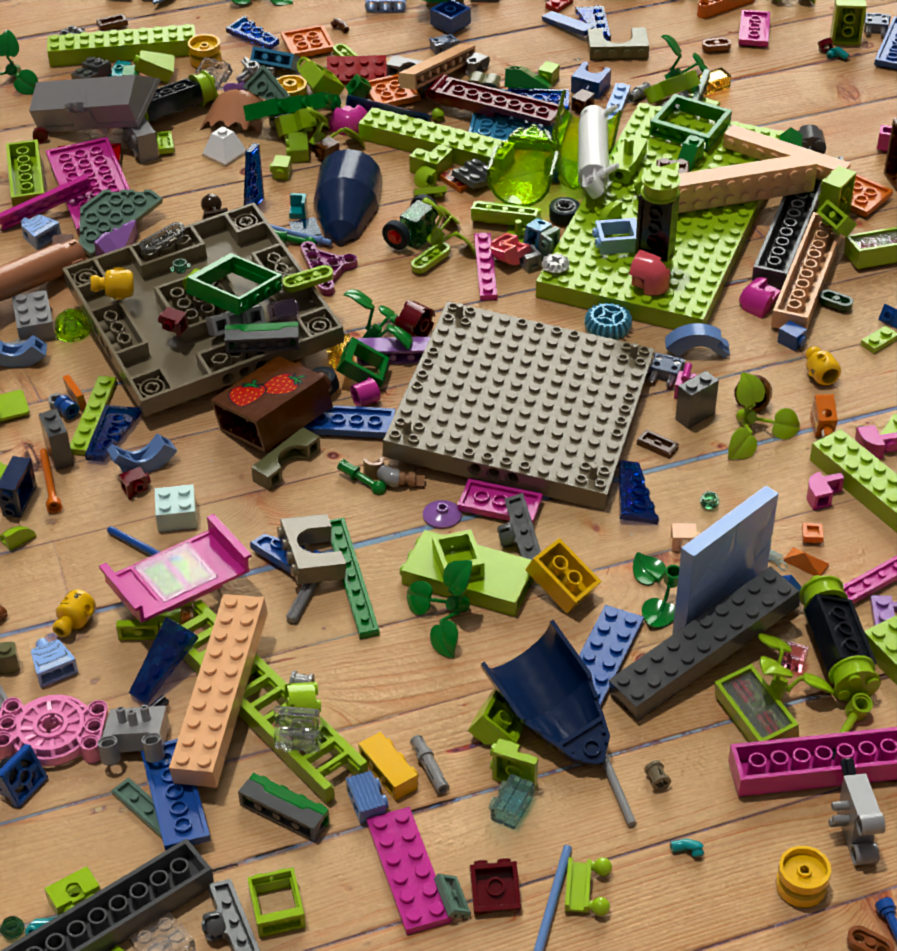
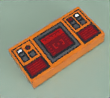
[439,168,470,192]
[63,375,86,410]

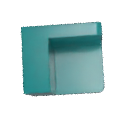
[289,193,308,219]

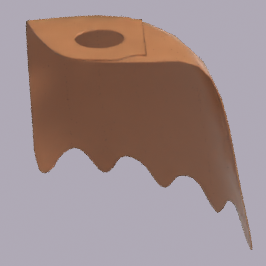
[200,89,263,136]

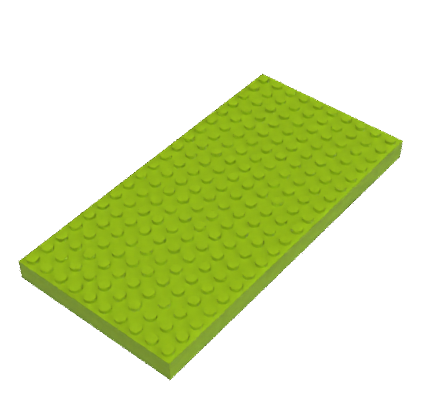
[536,103,785,330]

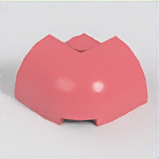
[490,233,531,265]
[629,250,670,296]

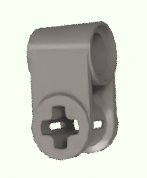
[466,52,490,76]

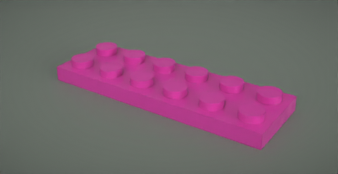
[366,807,452,935]

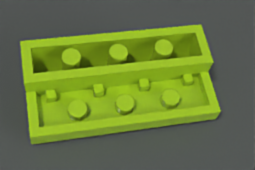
[471,201,541,227]

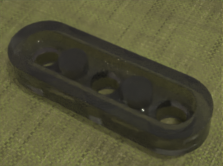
[139,222,185,255]

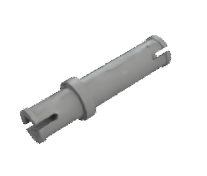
[410,735,450,794]

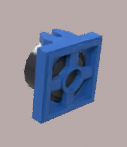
[0,744,48,808]

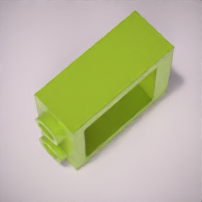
[432,530,485,580]
[247,867,306,938]

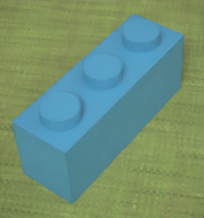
[250,46,300,72]

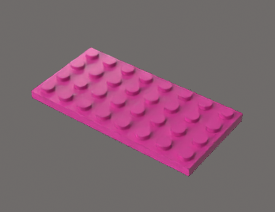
[45,137,130,234]

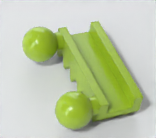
[565,857,612,916]

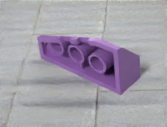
[94,220,138,256]

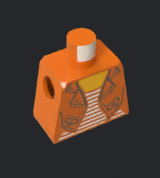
[810,394,838,438]

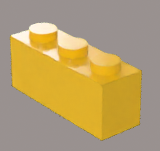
[358,731,419,801]

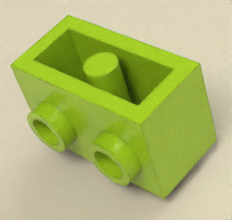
[816,199,857,237]

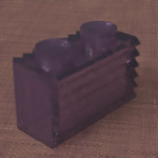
[267,298,299,322]

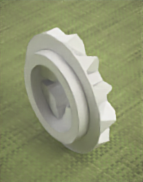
[542,253,570,273]

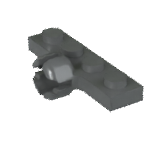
[497,493,541,560]
[202,879,260,951]

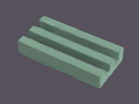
[434,873,471,919]

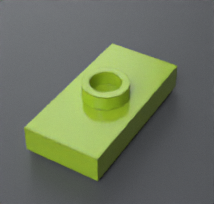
[156,131,175,155]

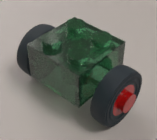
[382,194,438,250]

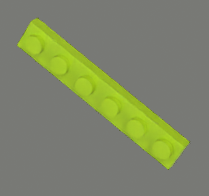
[70,376,117,456]

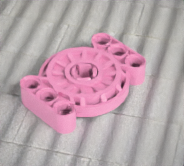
[0,695,109,766]

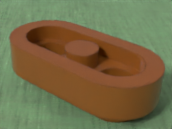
[702,38,731,53]
[846,925,895,951]

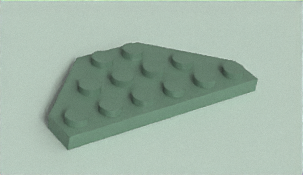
[79,190,163,258]

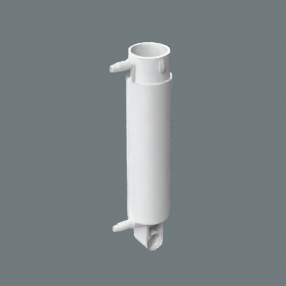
[578,104,620,199]

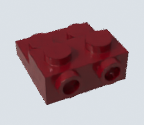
[469,858,521,914]

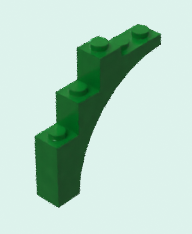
[243,92,341,122]

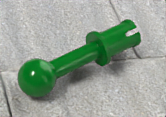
[274,230,317,245]
[337,459,386,495]

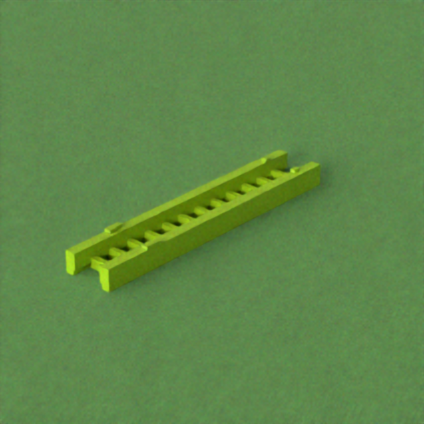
[159,599,368,803]

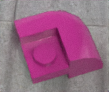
[329,105,368,136]
[739,277,781,319]

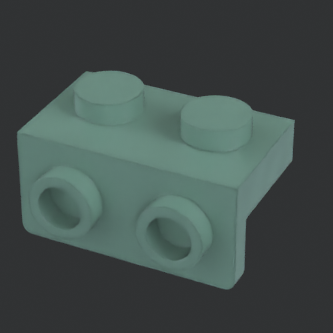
[539,226,560,263]

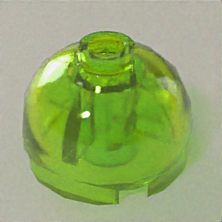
[55,308,90,342]

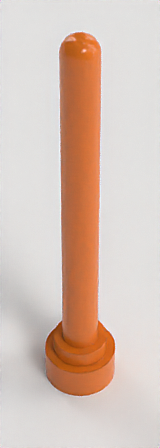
[40,448,62,513]

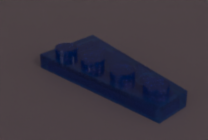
[619,460,659,525]

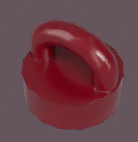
[818,38,833,53]
[32,127,48,144]

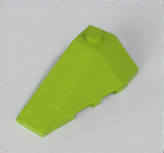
[468,687,523,745]

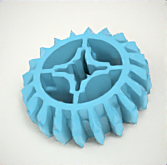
[584,302,632,340]

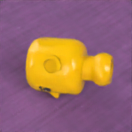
[91,267,134,300]
[805,346,841,385]
[52,589,96,638]

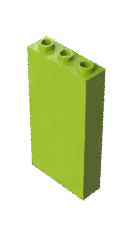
[399,530,534,617]

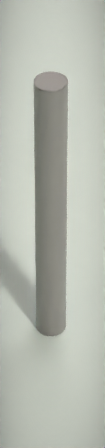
[602,753,637,827]

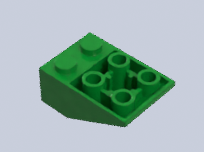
[504,66,553,93]

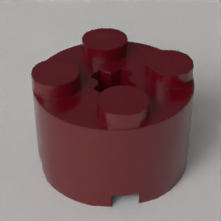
[395,300,435,337]

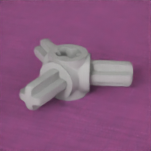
[236,57,275,83]

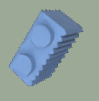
[346,771,389,824]

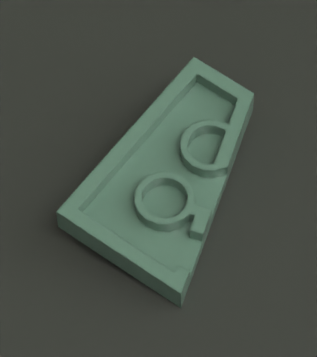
[242,65,291,100]

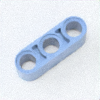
[365,0,406,12]

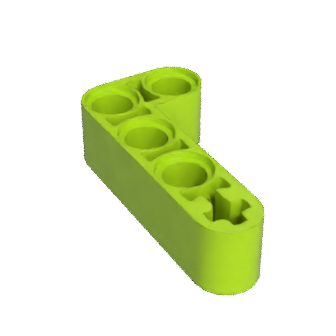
[643,69,701,104]

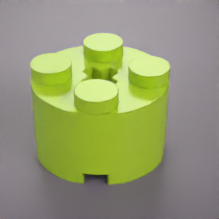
[284,682,321,728]

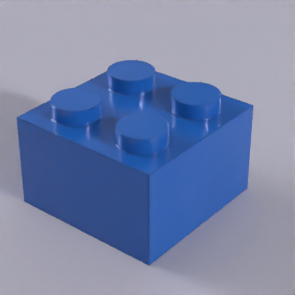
[430,0,471,34]

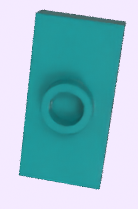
[107,60,132,77]

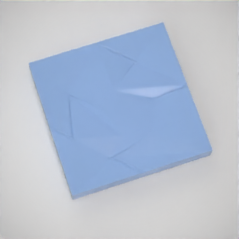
[673,486,779,634]

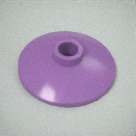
[423,500,462,529]

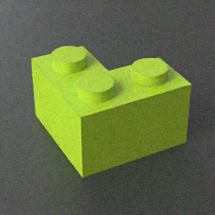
[274,107,317,139]
[409,145,453,180]

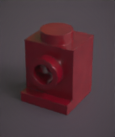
[158,307,188,337]
[119,467,151,500]

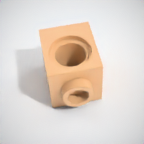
[670,523,700,552]

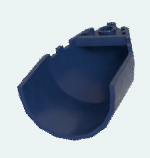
[313,149,382,246]
[481,620,610,766]

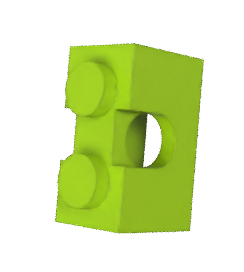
[44,866,101,916]

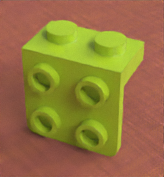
[0,390,30,422]

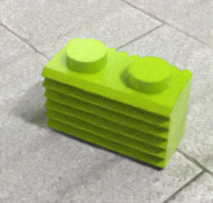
[286,132,309,163]

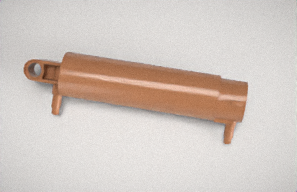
[0,239,86,302]

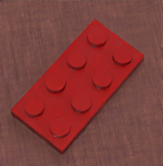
[327,55,387,84]

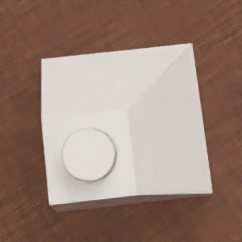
[202,126,247,167]

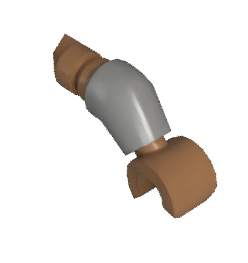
[363,457,425,487]

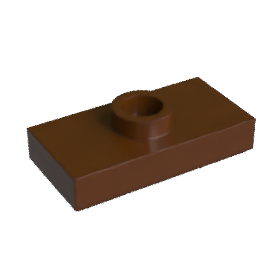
[96,14,128,31]

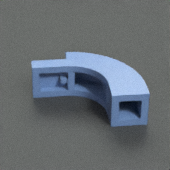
[665,323,730,358]
[0,335,47,368]
[107,434,178,473]

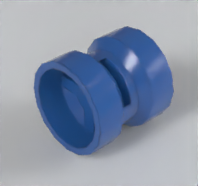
[54,395,80,419]

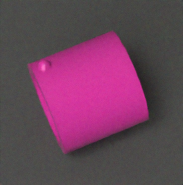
[350,378,381,407]

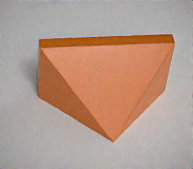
[784,547,829,576]

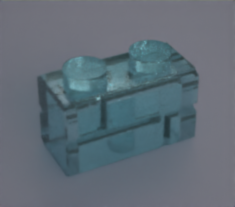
[489,774,535,829]

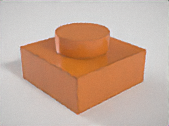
[802,523,824,543]

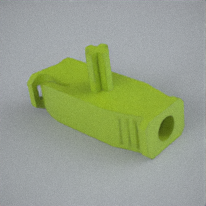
[609,134,648,184]

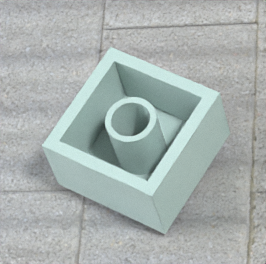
[154,484,198,532]

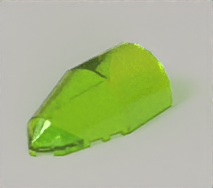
[551,89,622,191]
[487,124,559,207]

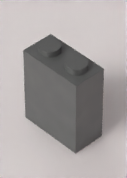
[675,371,719,429]
[39,409,74,470]

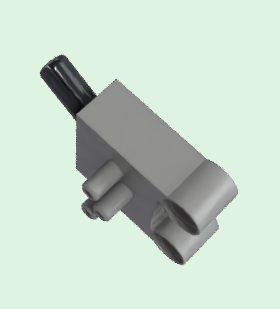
[97,695,169,766]
[828,758,886,866]

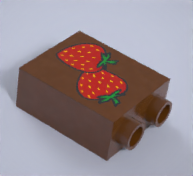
[211,356,333,452]

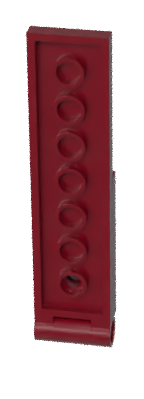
[426,74,563,126]

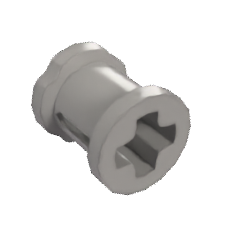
[289,670,315,684]

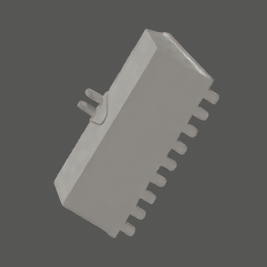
[29,75,161,132]

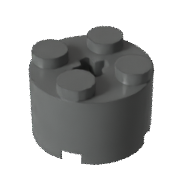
[798,124,826,154]

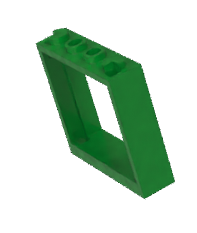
[649,94,732,152]
[186,253,282,315]

